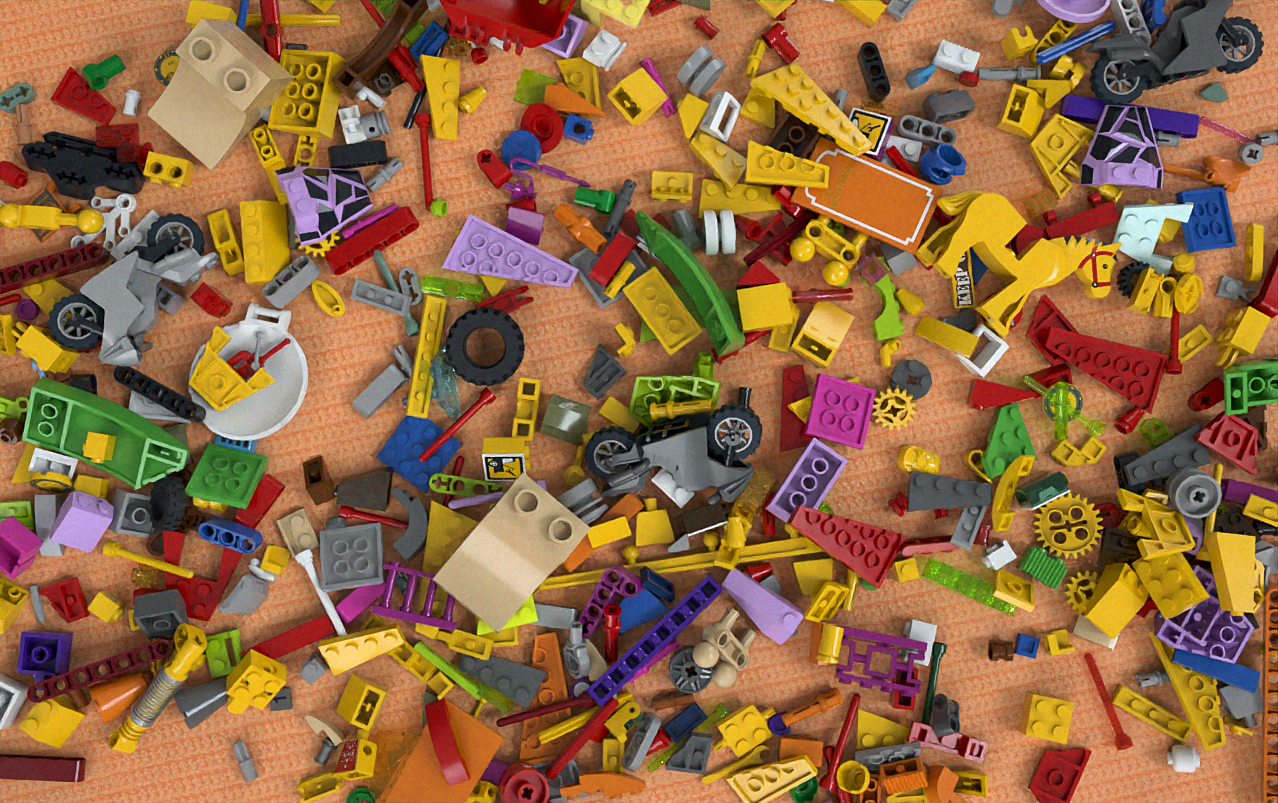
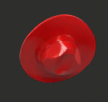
[520,102,564,154]

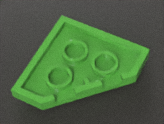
[981,402,1038,479]

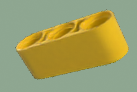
[1029,18,1078,66]

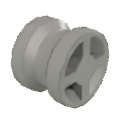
[1238,142,1264,164]

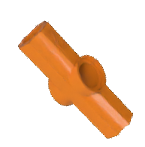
[553,203,608,254]

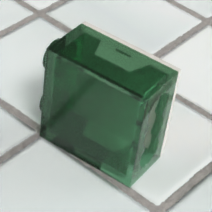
[1014,471,1070,510]

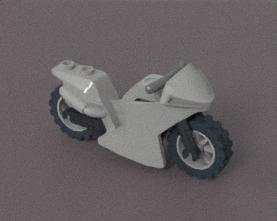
[48,213,219,367]

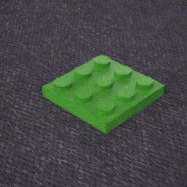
[185,443,269,509]

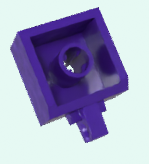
[17,629,73,691]

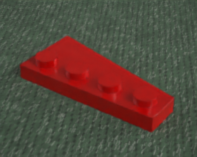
[779,365,819,452]

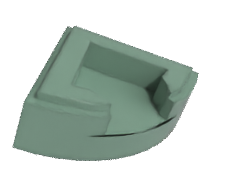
[1199,82,1229,103]

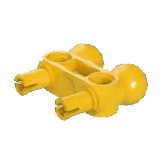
[790,214,869,286]

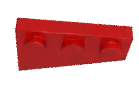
[50,66,117,127]

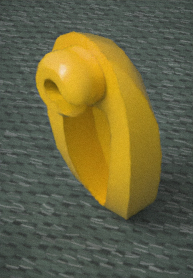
[311,280,345,317]

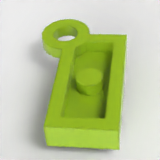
[0,394,30,422]

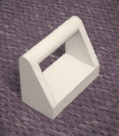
[699,91,742,144]
[954,323,1009,378]

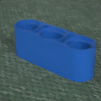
[198,516,263,554]

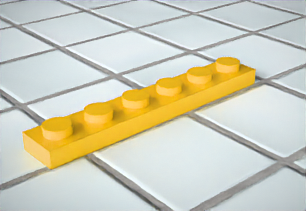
[405,295,447,419]

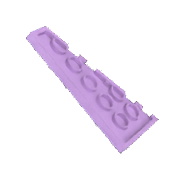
[442,214,579,289]

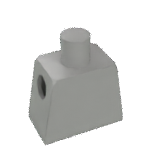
[1216,683,1264,728]

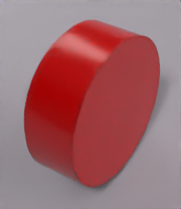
[958,71,979,87]

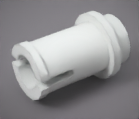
[123,90,142,117]

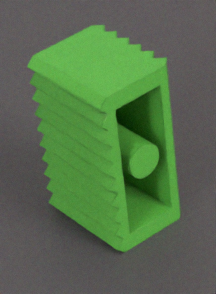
[1016,545,1069,589]

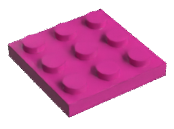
[804,373,876,450]

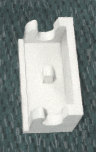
[28,448,78,481]

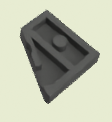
[665,732,713,775]

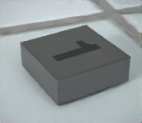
[270,687,293,711]

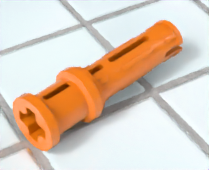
[781,687,844,728]

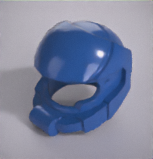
[920,143,967,185]

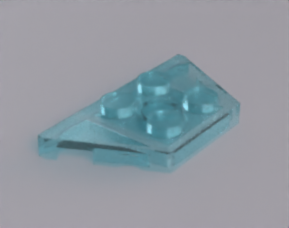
[430,344,461,422]

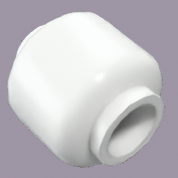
[1167,745,1200,772]

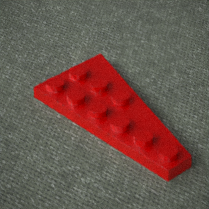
[787,505,907,589]

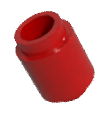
[0,161,28,189]

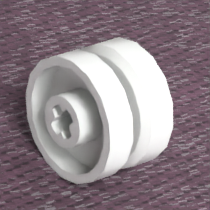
[702,209,736,256]

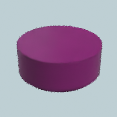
[16,299,40,320]

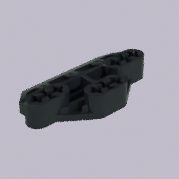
[21,131,145,200]

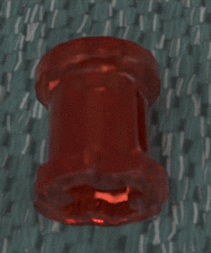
[973,524,993,547]

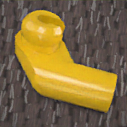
[880,339,901,367]

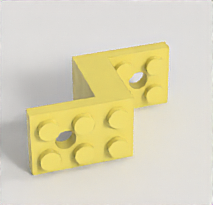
[570,0,650,29]

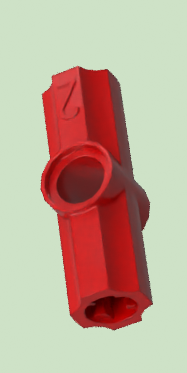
[260,0,284,62]

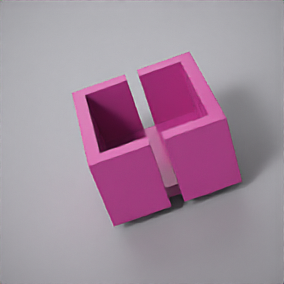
[0,516,44,579]

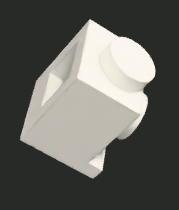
[981,539,1017,570]

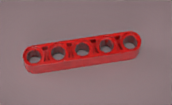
[325,206,420,275]
[241,614,337,660]

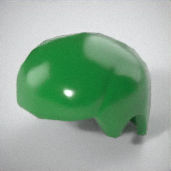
[789,776,819,803]

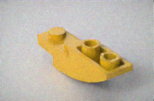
[248,124,288,205]

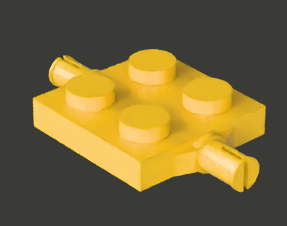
[712,701,776,758]

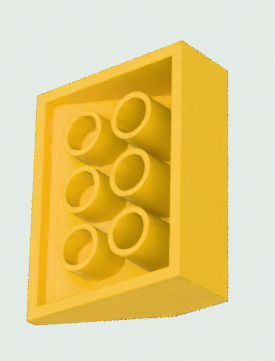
[267,49,347,139]

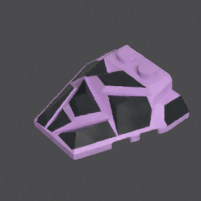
[1079,105,1163,190]
[274,166,373,247]

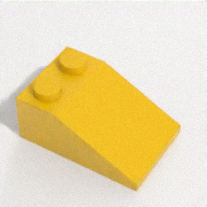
[1084,563,1149,639]

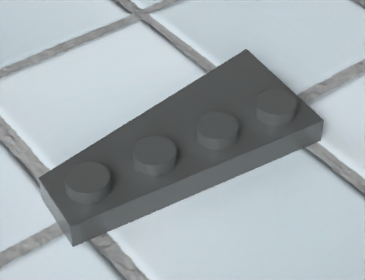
[1123,424,1211,486]
[906,471,992,513]
[457,654,548,709]

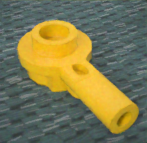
[564,446,586,486]

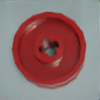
[498,762,550,803]

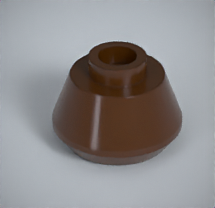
[0,418,25,445]

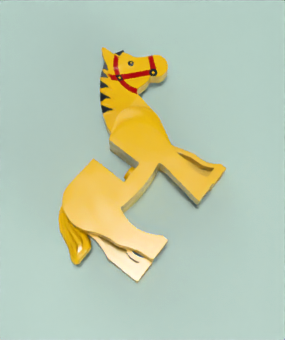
[915,190,1122,338]

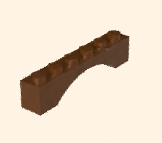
[332,0,429,100]

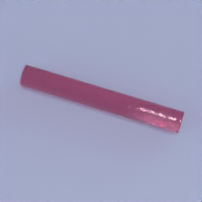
[1199,116,1258,144]

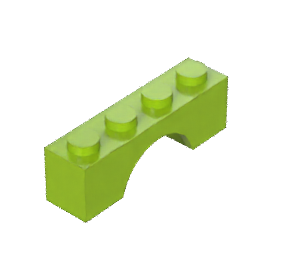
[857,256,904,342]

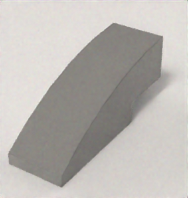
[35,495,64,556]

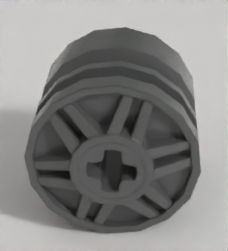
[668,645,713,694]

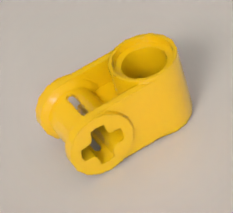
[963,450,995,484]

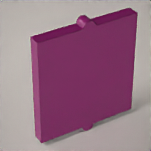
[505,205,545,245]

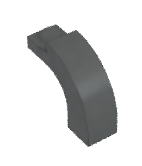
[392,487,429,563]

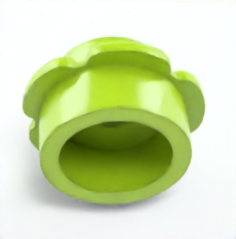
[431,198,448,218]

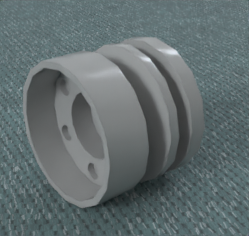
[555,478,609,525]

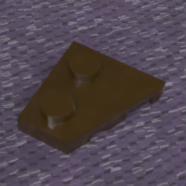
[1097,527,1147,567]

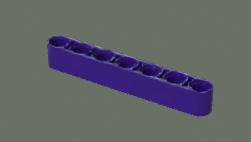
[1059,95,1200,139]

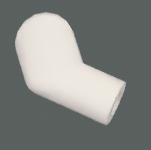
[248,558,277,582]

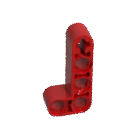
[1246,249,1278,319]

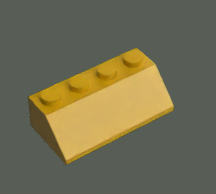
[240,200,291,286]

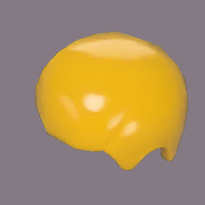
[836,760,870,794]

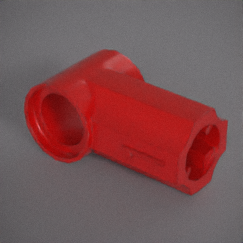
[761,22,801,65]
[770,184,806,220]

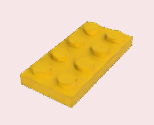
[622,266,703,356]

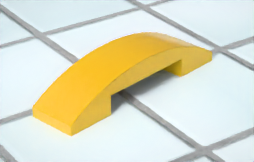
[992,455,1035,532]

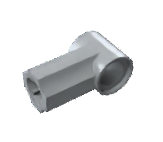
[672,209,706,251]

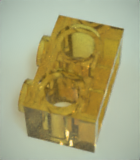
[737,466,778,517]

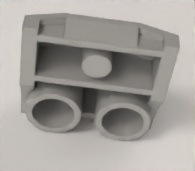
[218,574,268,616]

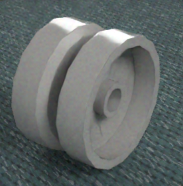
[676,45,727,98]
[1165,466,1222,518]

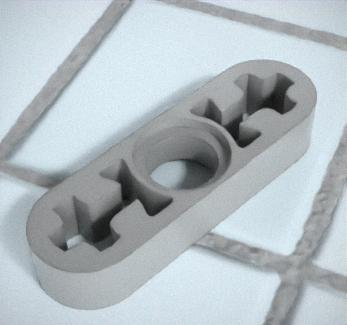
[622,712,661,772]

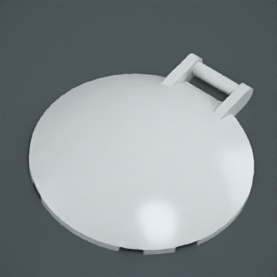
[189,303,308,441]

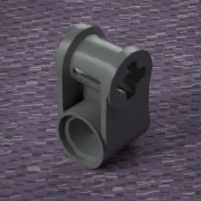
[932,694,960,737]

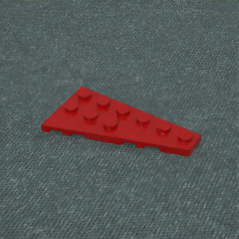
[1043,326,1169,414]

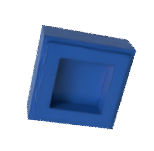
[1014,633,1040,659]

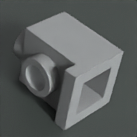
[299,653,330,685]

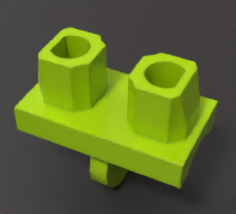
[692,351,714,379]

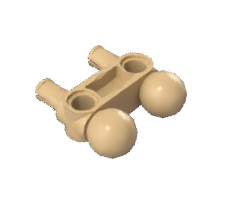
[692,607,757,688]

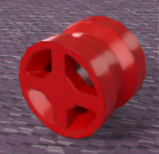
[887,491,907,517]

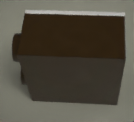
[680,501,729,537]

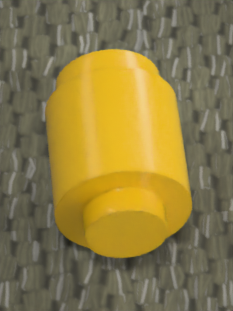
[1173,251,1195,277]

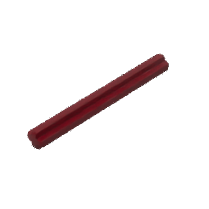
[743,210,820,267]

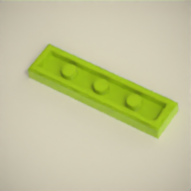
[413,641,485,700]

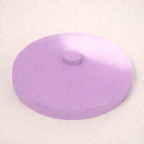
[1037,0,1111,23]

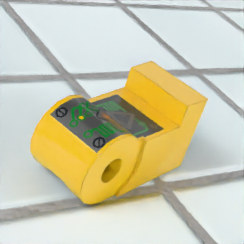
[604,701,644,744]

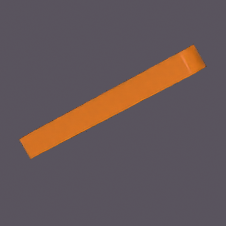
[1261,585,1278,803]

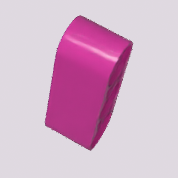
[335,578,387,625]

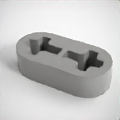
[399,268,423,306]

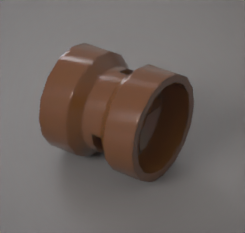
[988,640,1014,662]

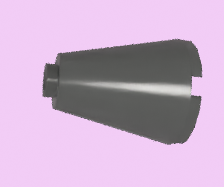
[174,678,230,729]

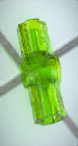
[421,275,485,303]

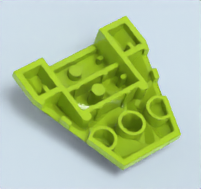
[628,375,721,426]

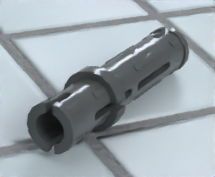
[602,179,637,238]

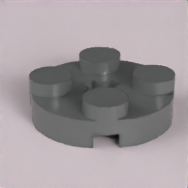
[890,360,932,400]

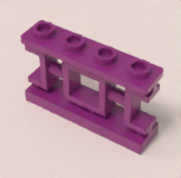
[834,626,928,697]

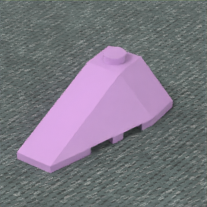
[722,568,804,645]

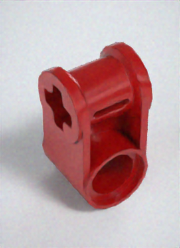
[477,149,513,189]
[1188,377,1224,412]

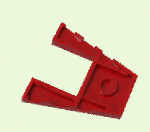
[163,530,243,622]

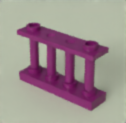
[372,561,457,631]

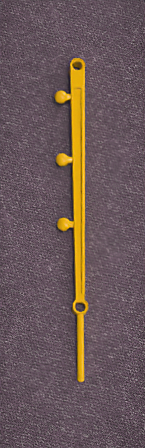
[455,523,825,601]

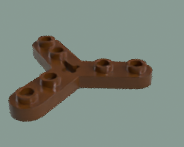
[146,468,233,556]

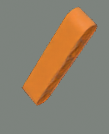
[562,493,645,573]

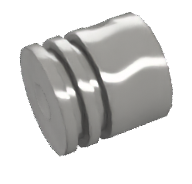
[360,110,391,140]

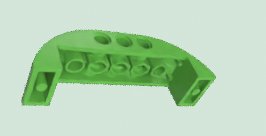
[1224,357,1278,415]

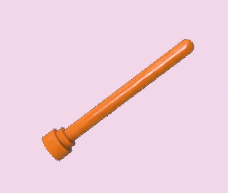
[1161,162,1240,192]

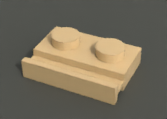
[276,508,320,558]

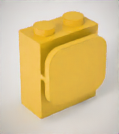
[735,282,795,333]

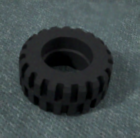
[445,308,525,386]

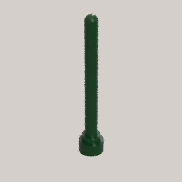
[922,642,947,725]

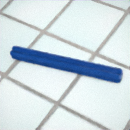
[1036,20,1116,65]

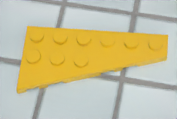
[750,62,873,156]
[415,500,479,639]
[1149,631,1226,752]

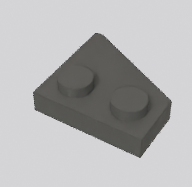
[583,344,627,400]

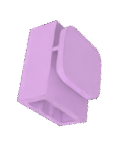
[50,491,114,553]

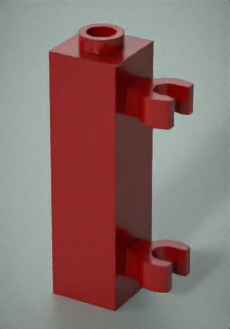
[1042,191,1120,241]

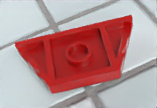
[1025,294,1079,366]
[1192,411,1258,475]
[1027,748,1092,803]

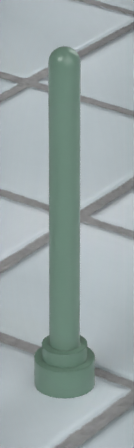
[374,250,420,337]

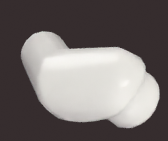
[356,86,386,110]

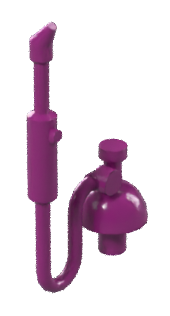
[503,157,591,199]

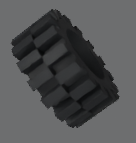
[1116,261,1157,299]

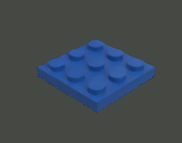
[1175,187,1237,253]
[376,415,462,493]

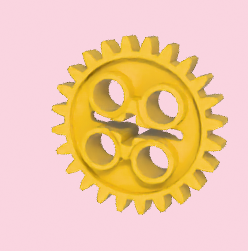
[1034,492,1103,559]

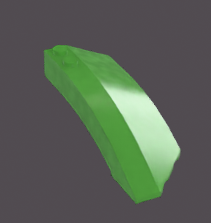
[635,210,745,357]
[22,377,189,490]

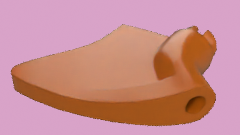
[1202,156,1251,185]

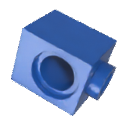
[563,113,595,145]

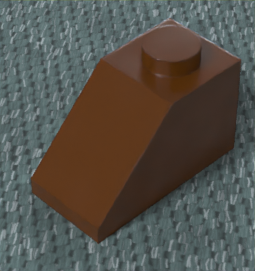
[303,455,335,506]

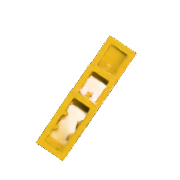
[714,489,761,571]
[360,614,438,683]

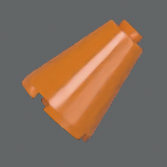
[89,671,152,723]

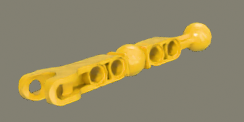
[0,203,104,234]

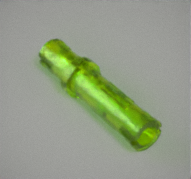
[1053,382,1070,441]

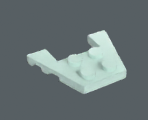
[1112,202,1194,277]

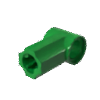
[82,54,126,90]
[574,186,617,215]

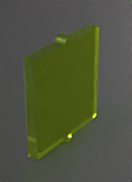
[513,69,557,106]
[476,683,514,714]

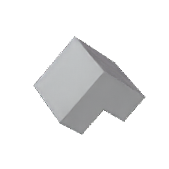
[879,242,918,276]

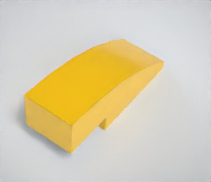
[207,209,245,277]
[914,315,979,359]

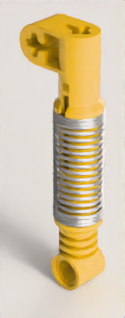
[108,623,207,754]

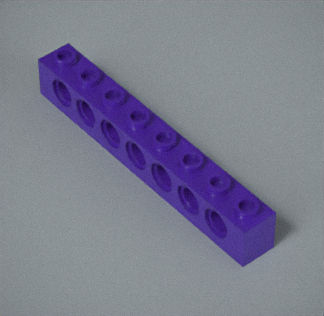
[587,575,723,707]

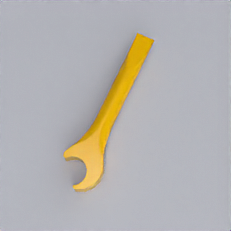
[701,744,770,785]

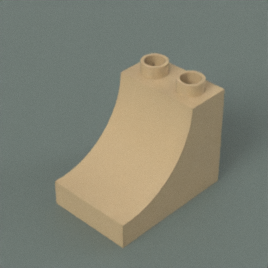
[147,18,294,170]
[432,472,591,633]

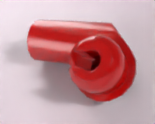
[1136,597,1158,619]

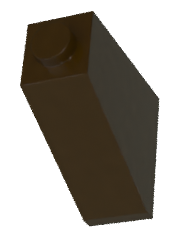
[334,467,394,512]

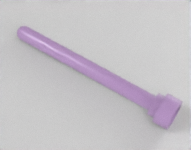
[448,479,547,509]

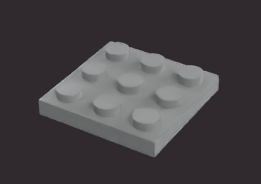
[568,226,648,310]
[320,522,385,592]

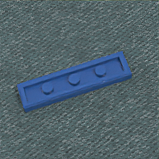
[1171,648,1260,693]

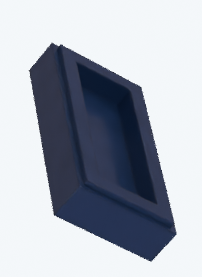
[640,566,675,603]
[663,701,708,743]

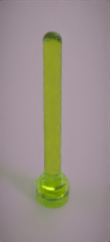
[1021,374,1106,438]
[648,703,730,772]

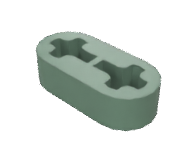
[0,83,36,113]

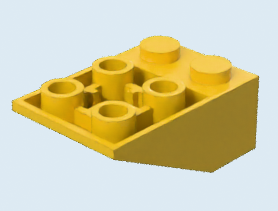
[789,297,855,369]

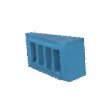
[904,64,937,90]
[214,434,258,453]

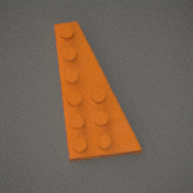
[519,631,579,764]

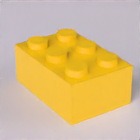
[1131,552,1210,619]

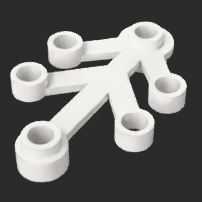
[70,193,137,252]

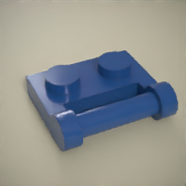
[1140,0,1166,35]

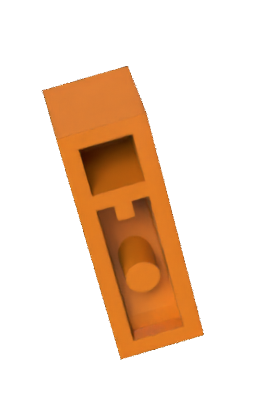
[544,82,607,118]

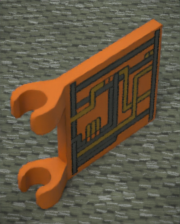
[25,180,84,243]

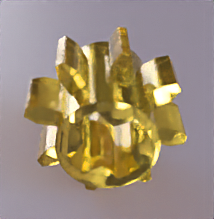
[445,35,471,58]
[131,563,157,589]

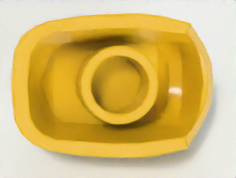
[896,445,941,475]

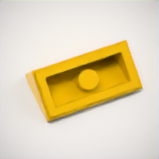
[587,516,632,548]

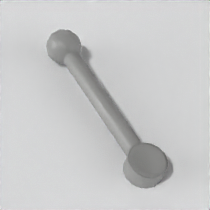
[251,331,264,371]

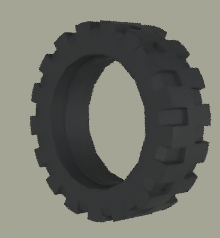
[149,476,185,531]

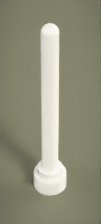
[295,549,348,636]

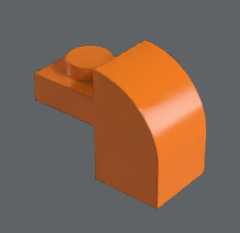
[925,765,967,803]

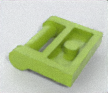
[205,629,243,678]

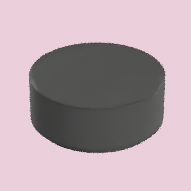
[326,517,347,530]

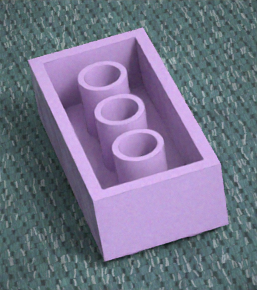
[765,438,848,523]

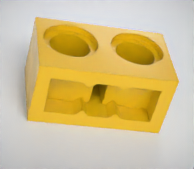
[143,151,195,189]

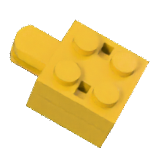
[1213,306,1271,369]
[10,321,80,373]
[226,649,287,714]

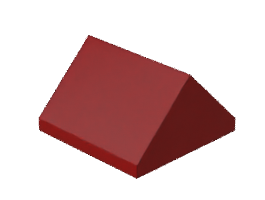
[735,260,780,290]

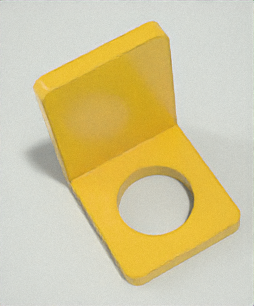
[1223,714,1253,736]

